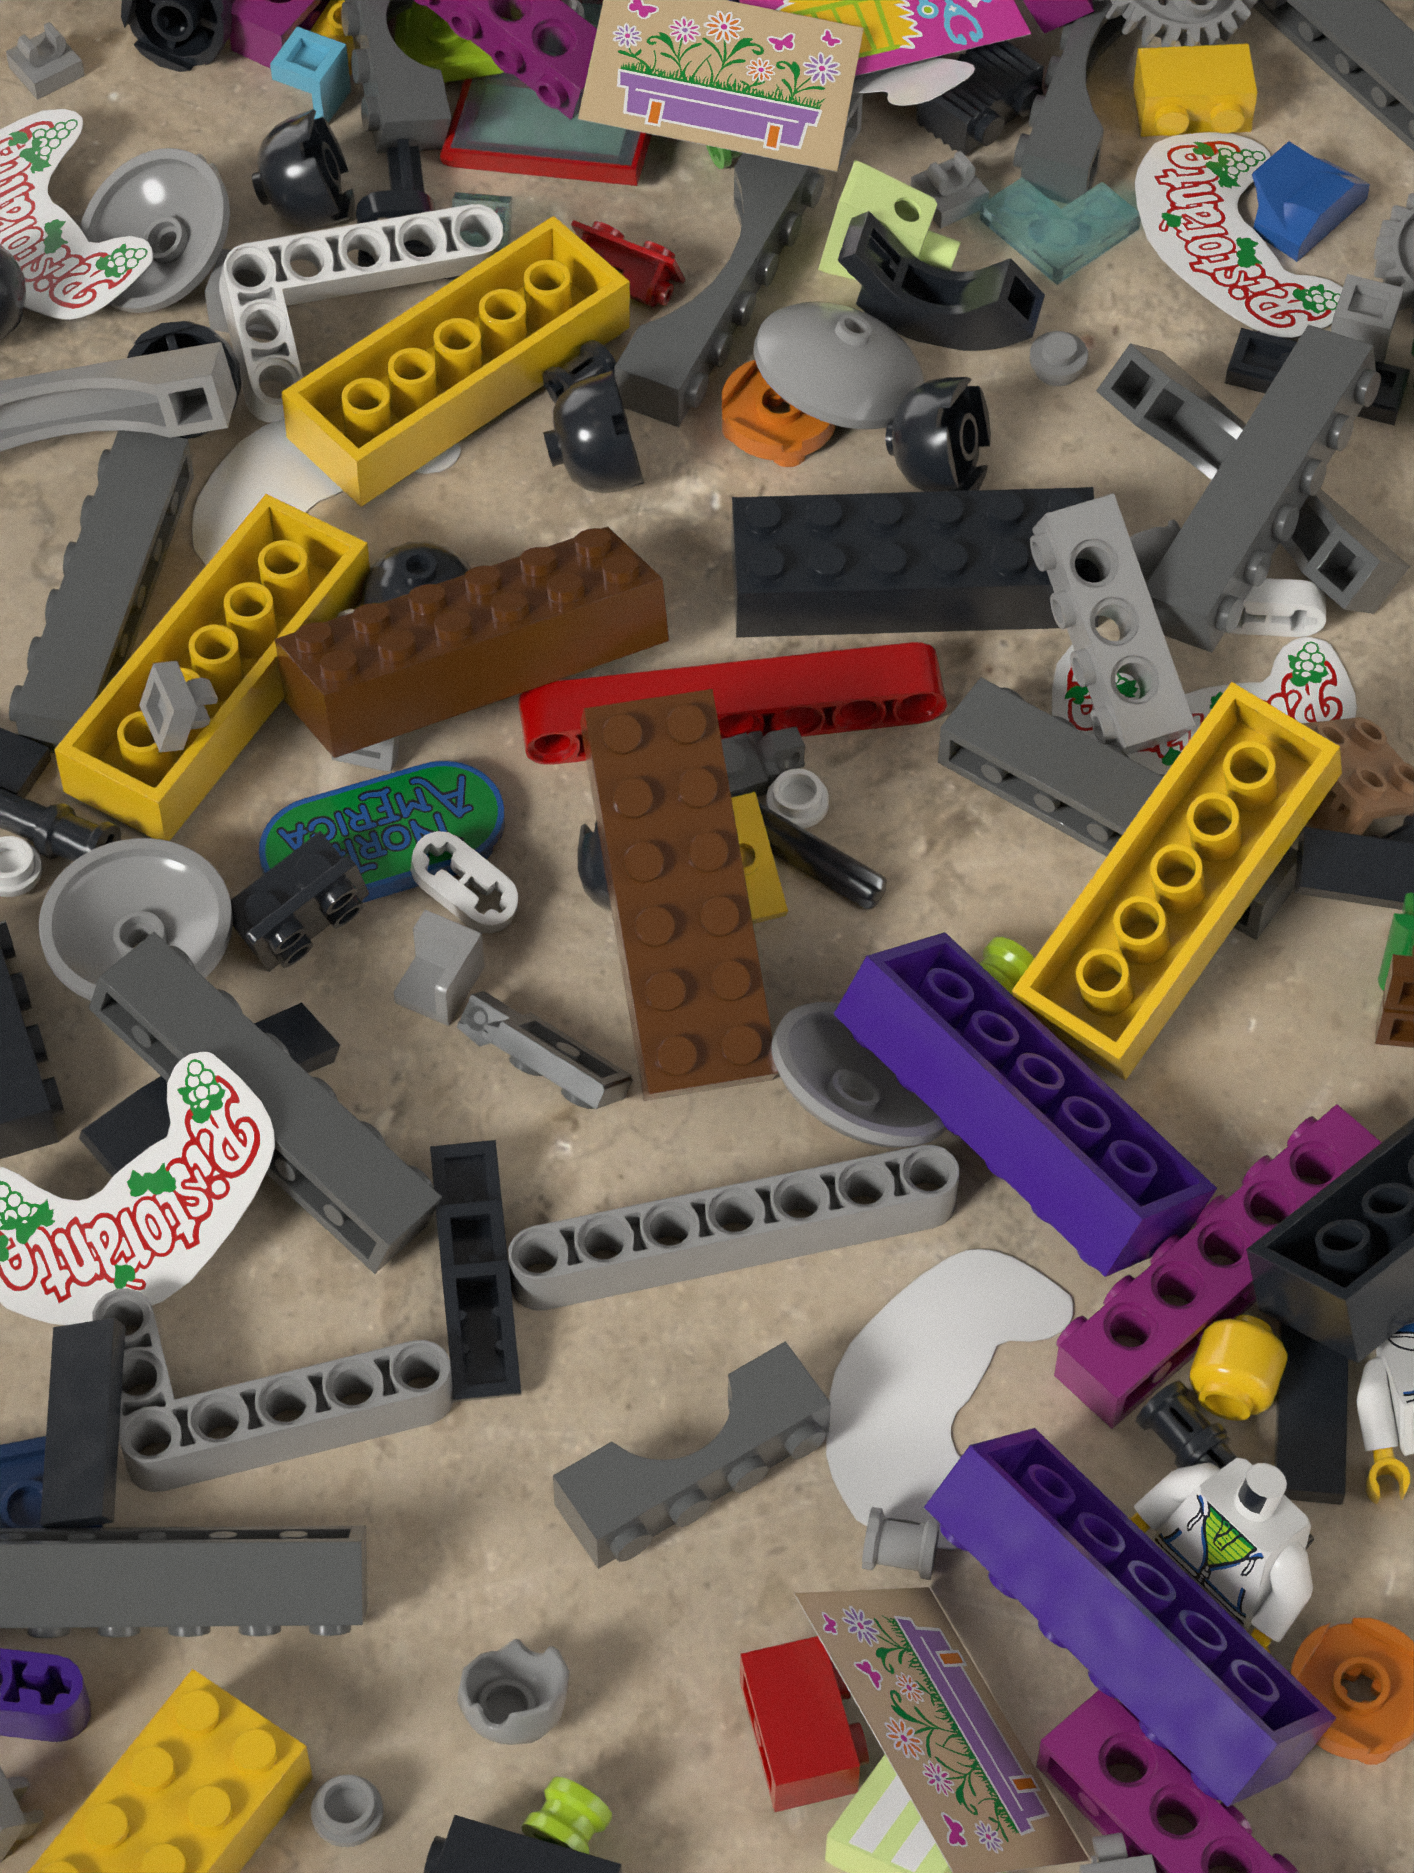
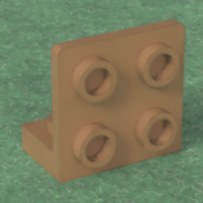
[1302,717,1414,835]

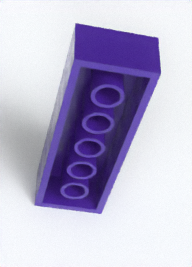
[834,932,1217,1277]
[924,1428,1336,1807]

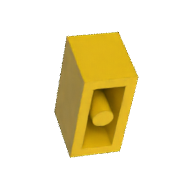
[1133,44,1257,137]

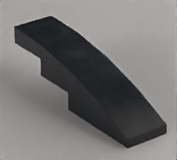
[79,1002,340,1177]
[430,1140,522,1402]

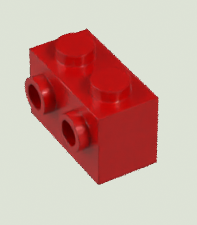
[740,1636,869,1812]

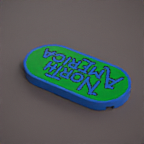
[259,761,505,903]

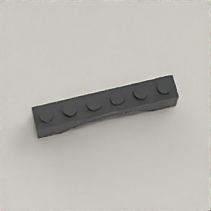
[1013,0,1164,208]
[614,153,825,427]
[1096,343,1410,614]

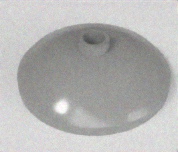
[80,148,230,313]
[754,301,924,430]
[39,838,233,1001]
[772,1002,946,1148]

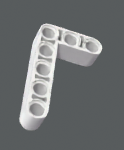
[219,204,503,423]

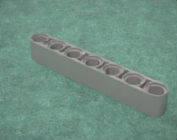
[508,1145,959,1310]

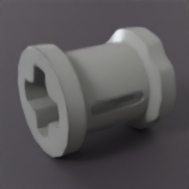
[862,1507,940,1580]

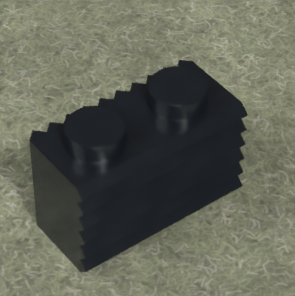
[916,40,1044,155]

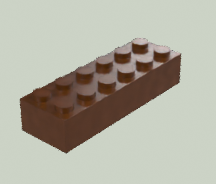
[275,526,669,758]
[580,689,779,1101]

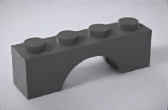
[341,0,451,153]
[553,1341,831,1569]

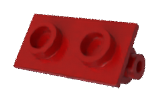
[571,220,686,307]

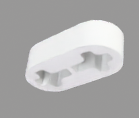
[1231,578,1326,637]
[411,831,518,934]

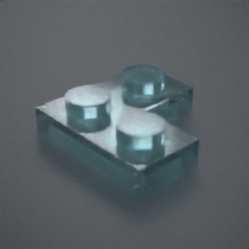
[980,177,1141,285]

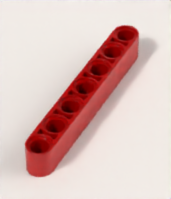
[518,642,947,765]

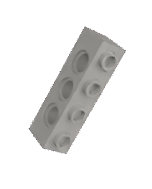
[1030,493,1196,754]

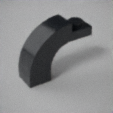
[838,211,1045,351]

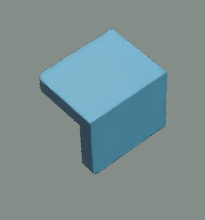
[270,27,351,123]

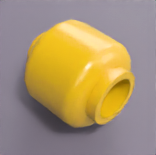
[1189,1315,1288,1421]

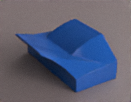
[1252,141,1370,262]

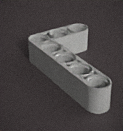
[92,1288,454,1492]

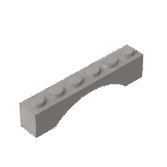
[0,342,237,451]

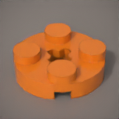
[722,360,836,467]
[1290,1618,1414,1765]

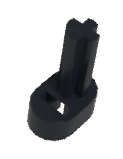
[356,138,436,245]

